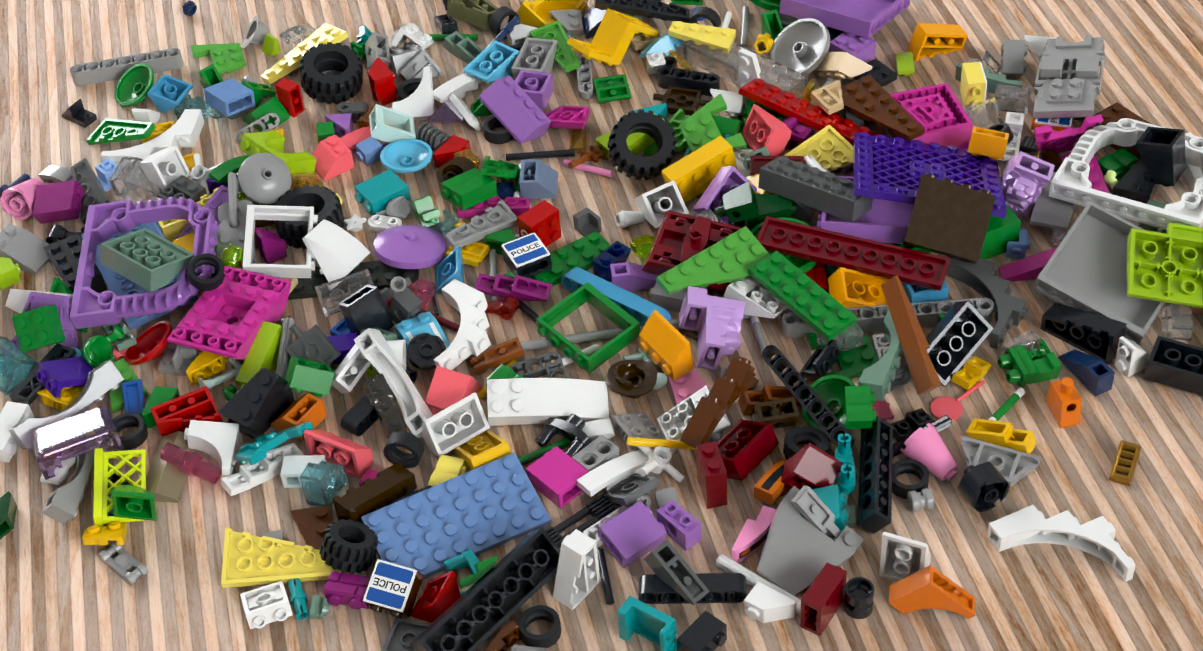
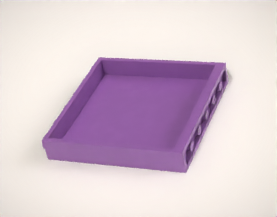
[779,0,910,38]
[817,176,913,244]

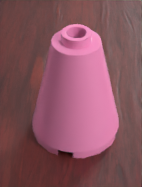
[0,178,44,220]
[901,423,958,481]

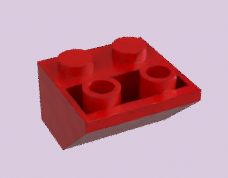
[368,58,397,106]

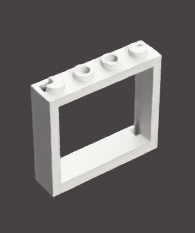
[243,205,318,278]

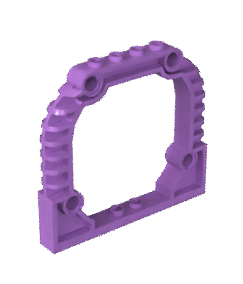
[69,197,219,329]

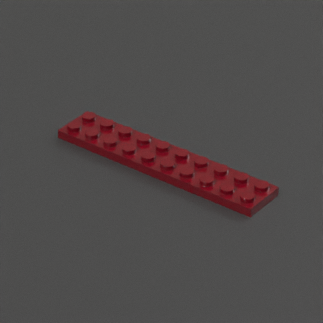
[757,216,951,291]

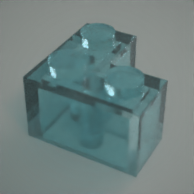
[300,461,347,506]

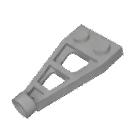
[380,276,413,302]

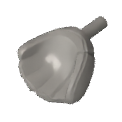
[376,196,412,219]

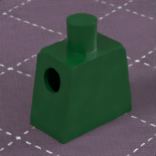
[715,182,759,223]

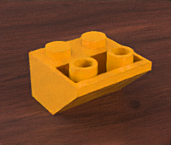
[967,126,1009,160]

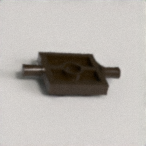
[653,86,710,116]

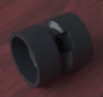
[844,577,874,619]

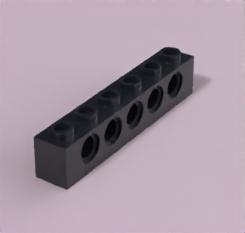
[858,416,893,534]

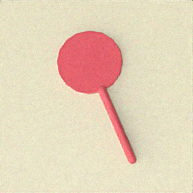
[930,380,985,421]

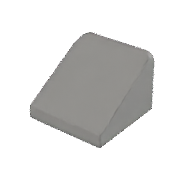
[654,487,680,509]

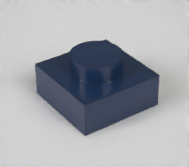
[496,182,514,199]

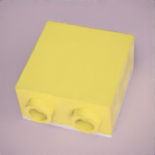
[960,62,987,111]

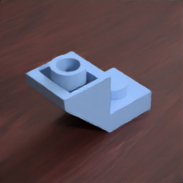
[95,159,119,192]

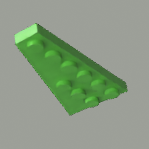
[656,226,770,295]

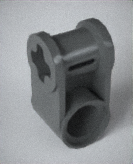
[337,101,369,123]

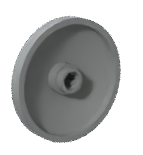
[769,18,830,79]

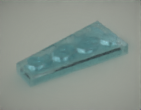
[174,94,243,120]

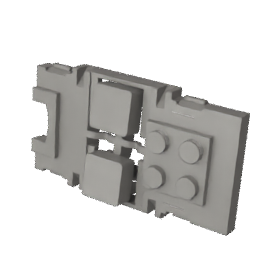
[1033,35,1105,119]

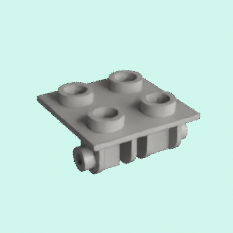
[612,413,665,451]

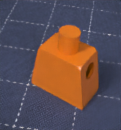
[1045,377,1082,428]

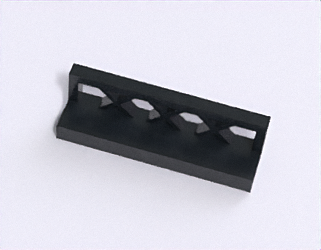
[9,343,77,405]

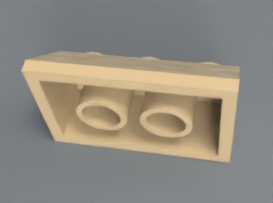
[814,52,872,79]

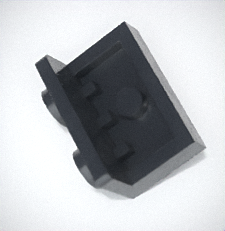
[800,339,841,379]

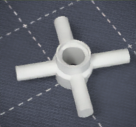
[189,153,224,196]
[637,437,685,483]

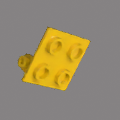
[37,386,84,411]

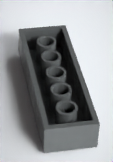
[758,156,873,222]

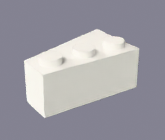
[553,529,600,610]

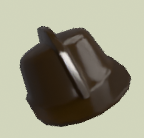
[437,157,475,186]

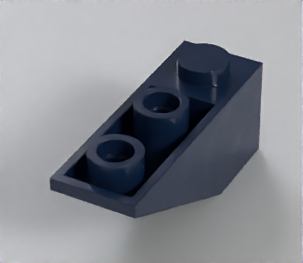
[1058,349,1115,396]

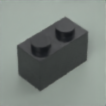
[676,610,727,651]

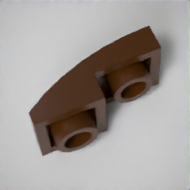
[487,621,521,651]

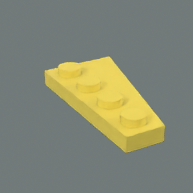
[668,21,736,54]

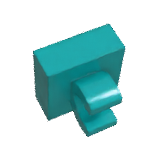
[356,25,372,44]

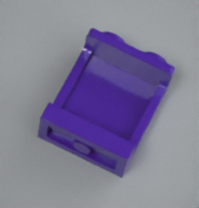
[36,357,94,398]

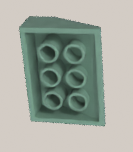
[100,228,195,292]

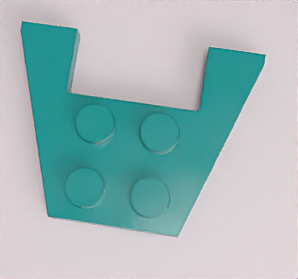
[234,421,314,465]

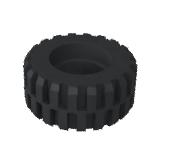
[299,42,363,104]
[607,109,677,180]
[274,185,344,249]

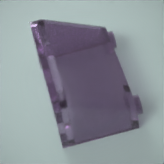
[31,406,125,480]

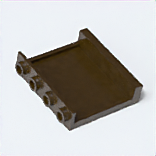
[901,174,996,264]

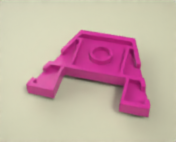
[1034,114,1104,154]

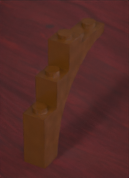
[680,356,759,449]

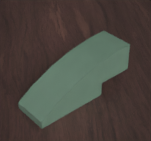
[443,31,483,63]

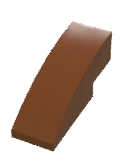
[738,385,802,416]

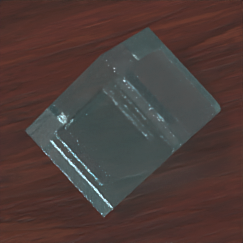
[433,209,458,241]

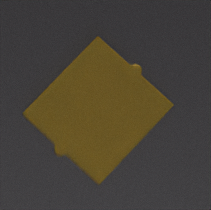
[669,49,696,71]

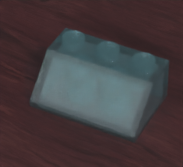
[0,336,38,395]

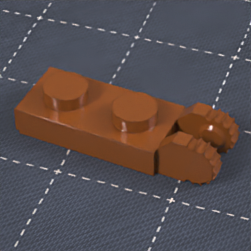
[469,337,525,375]

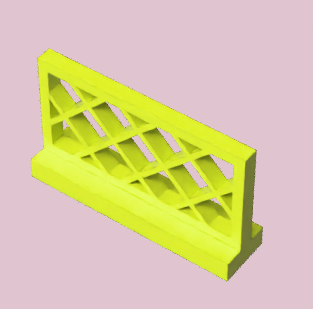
[93,448,146,527]

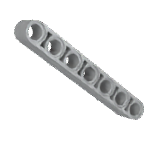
[70,48,184,86]

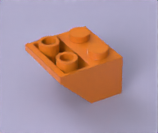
[271,393,327,442]

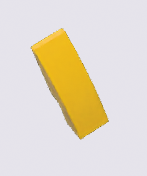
[966,418,1036,454]

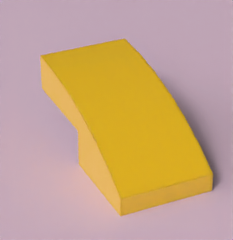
[951,356,992,390]

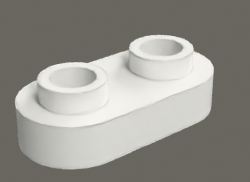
[368,214,402,233]

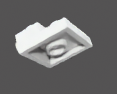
[240,580,293,629]

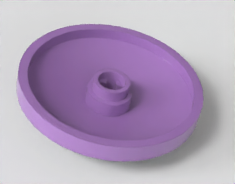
[374,225,447,269]

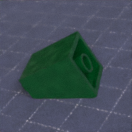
[745,193,797,232]

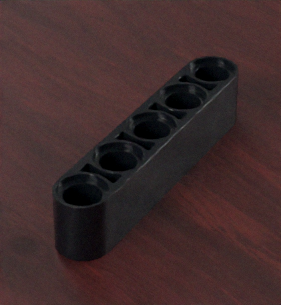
[340,366,417,437]
[638,573,747,604]

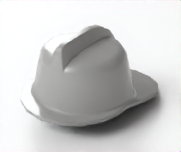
[241,16,268,50]

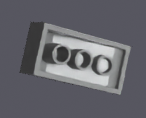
[1030,172,1076,231]

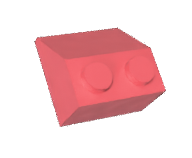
[312,135,355,181]

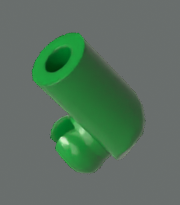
[223,384,237,401]

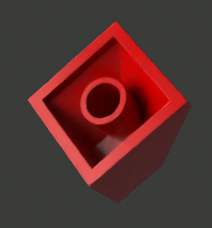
[410,571,461,623]

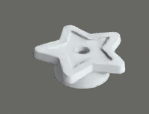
[344,214,367,232]

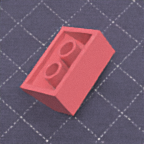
[303,429,374,479]

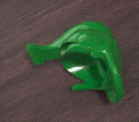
[81,326,124,369]

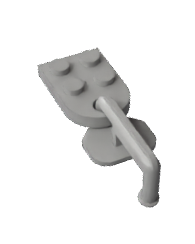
[216,172,255,267]

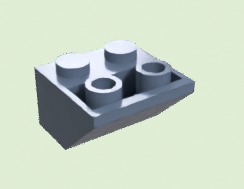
[519,159,558,199]

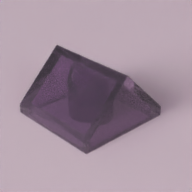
[428,101,467,123]

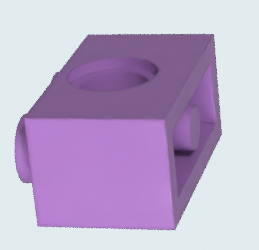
[656,499,702,551]

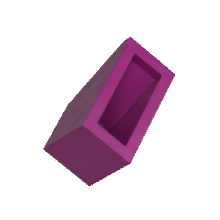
[254,227,288,264]

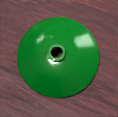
[115,63,154,107]
[802,375,856,433]

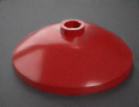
[125,321,173,365]

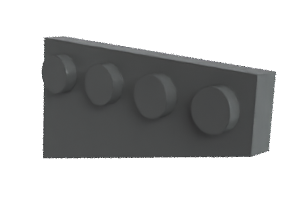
[71,158,111,222]

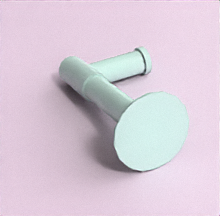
[623,347,668,389]
[198,357,242,390]

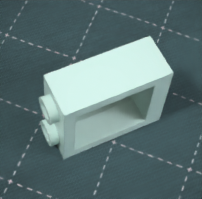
[369,104,416,143]

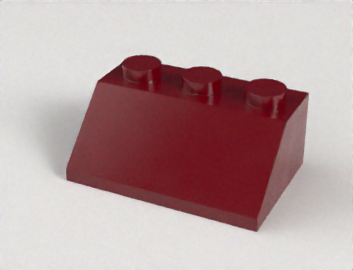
[717,419,779,481]

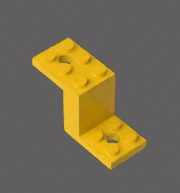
[567,8,659,66]

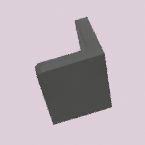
[573,207,602,236]

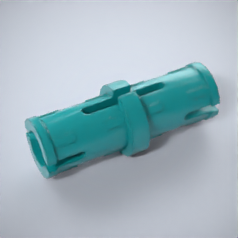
[288,578,310,621]

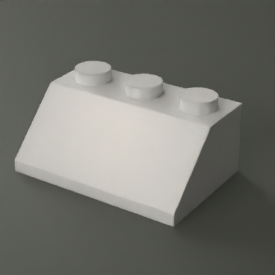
[422,392,490,457]

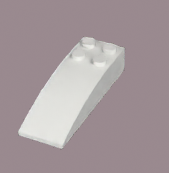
[487,378,609,426]

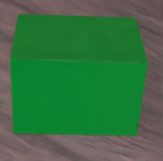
[243,96,290,132]

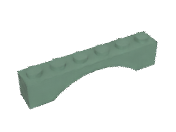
[858,309,904,401]

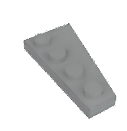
[445,199,518,250]

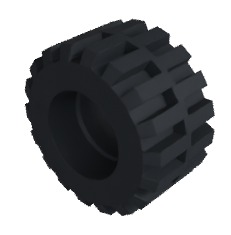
[319,519,378,574]

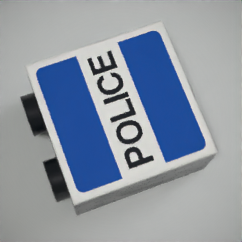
[501,232,552,278]

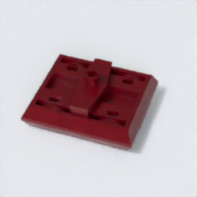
[642,210,741,292]

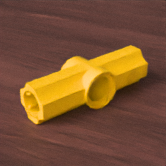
[753,33,774,54]

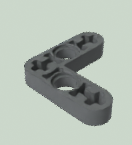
[509,352,568,378]

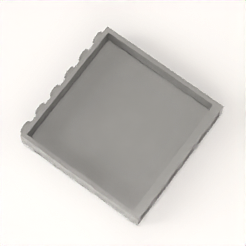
[1032,201,1166,345]

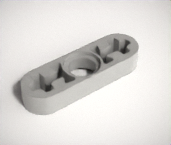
[235,113,280,145]

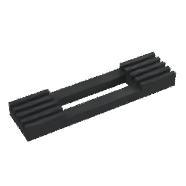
[545,494,615,548]

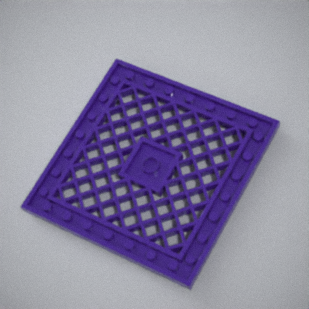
[853,132,1007,218]

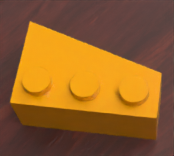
[906,23,968,62]

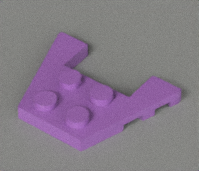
[10,292,80,349]

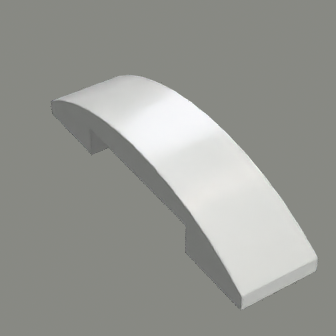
[999,112,1024,161]

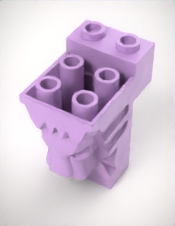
[1001,151,1055,221]
[679,286,745,370]

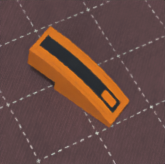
[754,459,790,506]

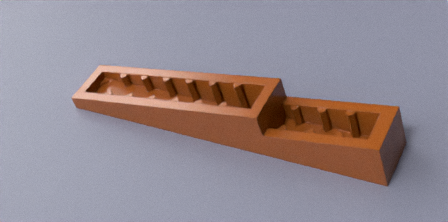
[881,276,942,394]

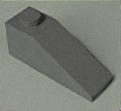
[644,540,710,605]

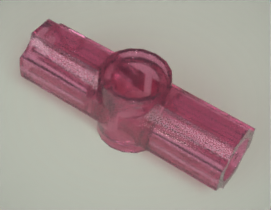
[160,442,222,485]

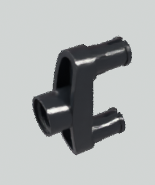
[535,414,591,458]

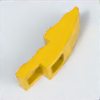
[186,351,229,387]

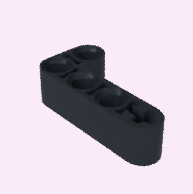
[657,57,720,96]

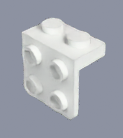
[391,23,434,49]

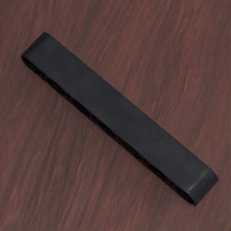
[762,345,855,448]

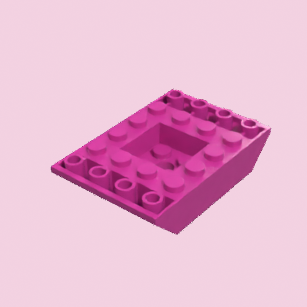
[890,83,973,149]
[167,265,291,360]

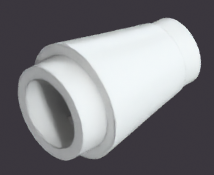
[616,210,644,228]

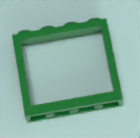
[536,282,641,374]

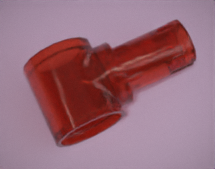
[484,296,520,320]

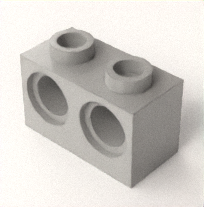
[572,435,620,472]

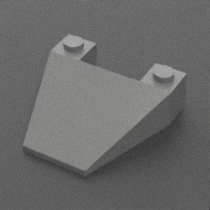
[757,486,864,596]

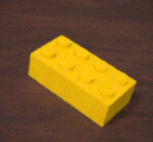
[662,136,737,203]

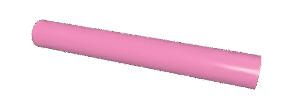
[563,159,613,177]

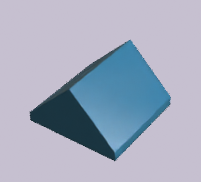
[147,74,193,113]
[435,246,464,294]

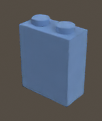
[204,78,256,117]

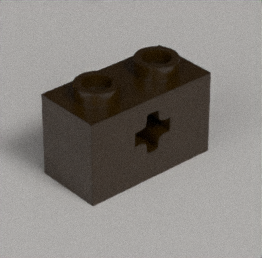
[751,397,800,429]

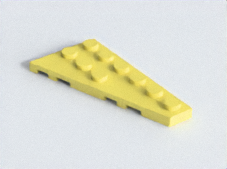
[261,23,349,85]
[784,124,853,172]
[221,528,349,588]

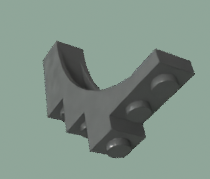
[946,257,1028,349]

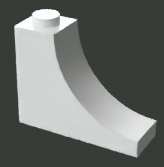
[390,66,435,121]
[184,420,240,478]

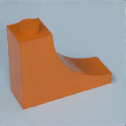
[889,565,975,619]

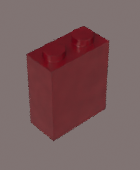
[696,441,728,509]
[800,563,847,636]

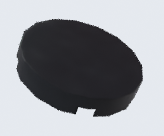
[407,333,446,370]

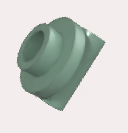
[309,595,330,620]

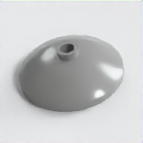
[238,153,291,205]

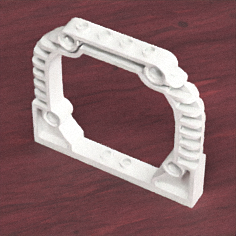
[1049,118,1203,230]

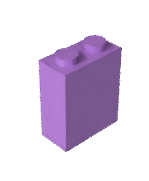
[598,501,667,568]

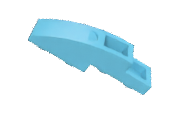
[639,33,695,58]

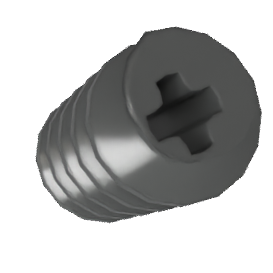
[416,122,451,151]

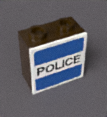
[363,559,424,618]

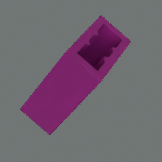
[32,180,84,224]

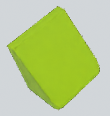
[262,33,280,57]

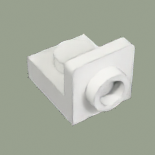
[646,52,666,75]

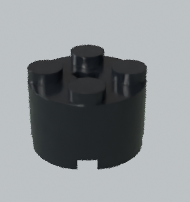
[958,461,1010,512]

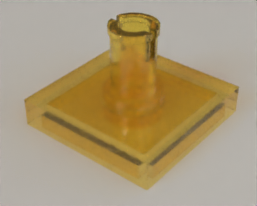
[290,172,323,190]

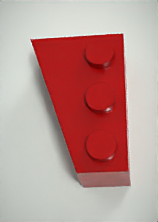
[150,386,223,436]

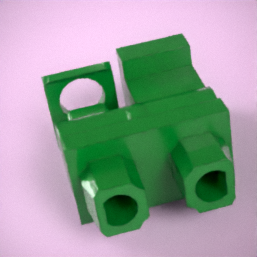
[997,339,1061,387]

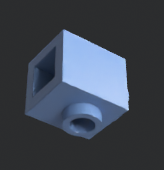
[356,137,383,166]

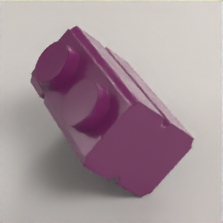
[324,571,371,610]

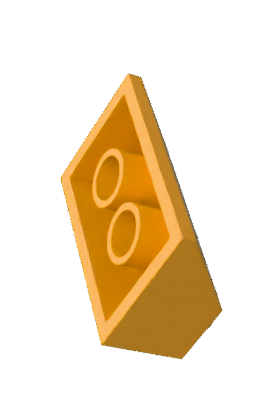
[639,310,694,381]

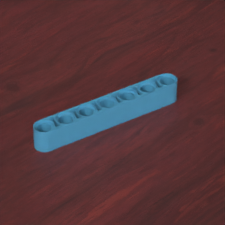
[561,267,671,327]

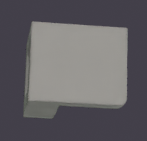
[172,346,198,376]

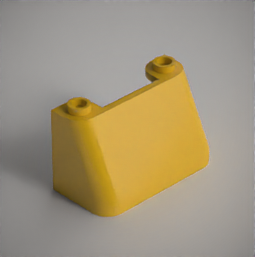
[517,0,588,28]

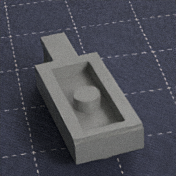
[791,486,841,538]

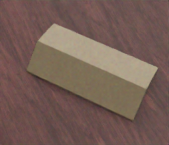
[146,431,198,503]

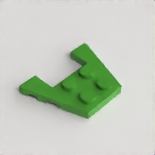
[191,43,246,86]
[679,94,747,153]

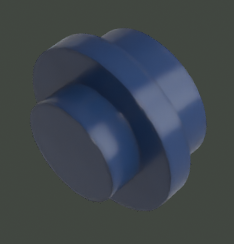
[183,1,197,16]

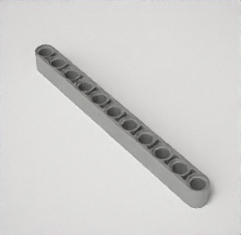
[782,298,994,338]

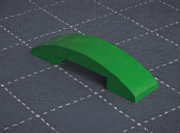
[209,155,249,184]

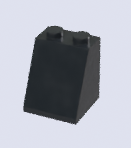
[1136,127,1186,187]

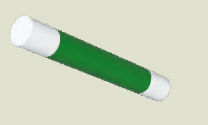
[513,163,521,198]
[988,387,1025,421]

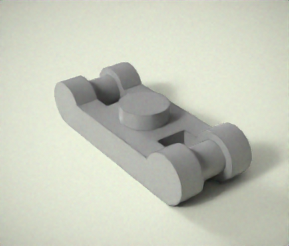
[98,541,148,586]

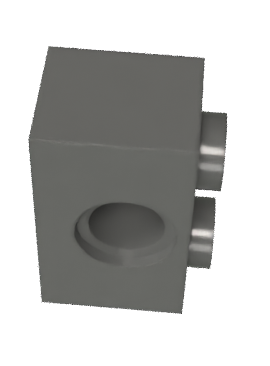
[389,287,422,324]

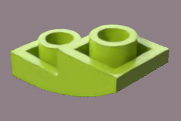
[896,51,915,76]

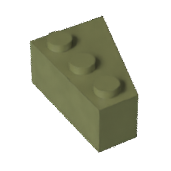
[447,0,498,31]

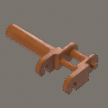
[568,145,606,169]

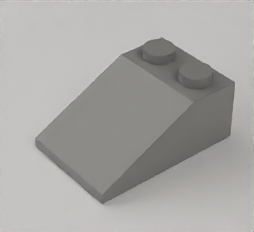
[511,37,558,81]
[0,224,50,274]

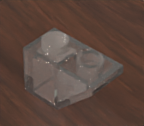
[817,323,863,351]

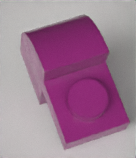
[783,117,812,149]

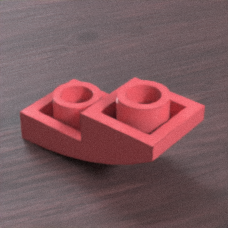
[339,126,371,151]

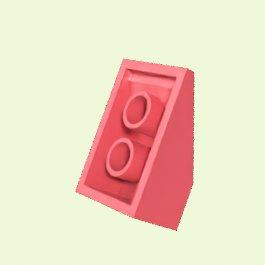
[741,104,792,156]

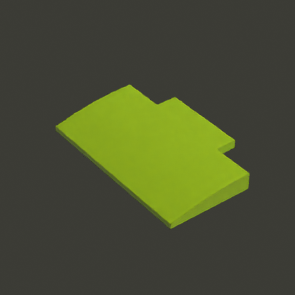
[1127,223,1203,308]

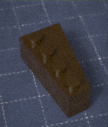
[332,462,417,524]

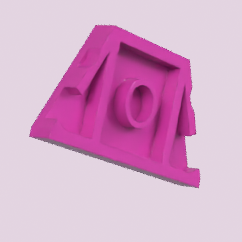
[544,105,590,129]

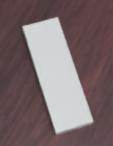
[448,93,483,132]

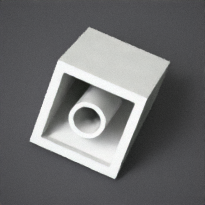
[634,180,689,228]

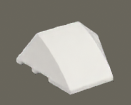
[302,220,371,289]

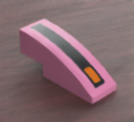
[732,505,776,563]

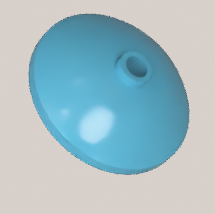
[380,139,432,174]

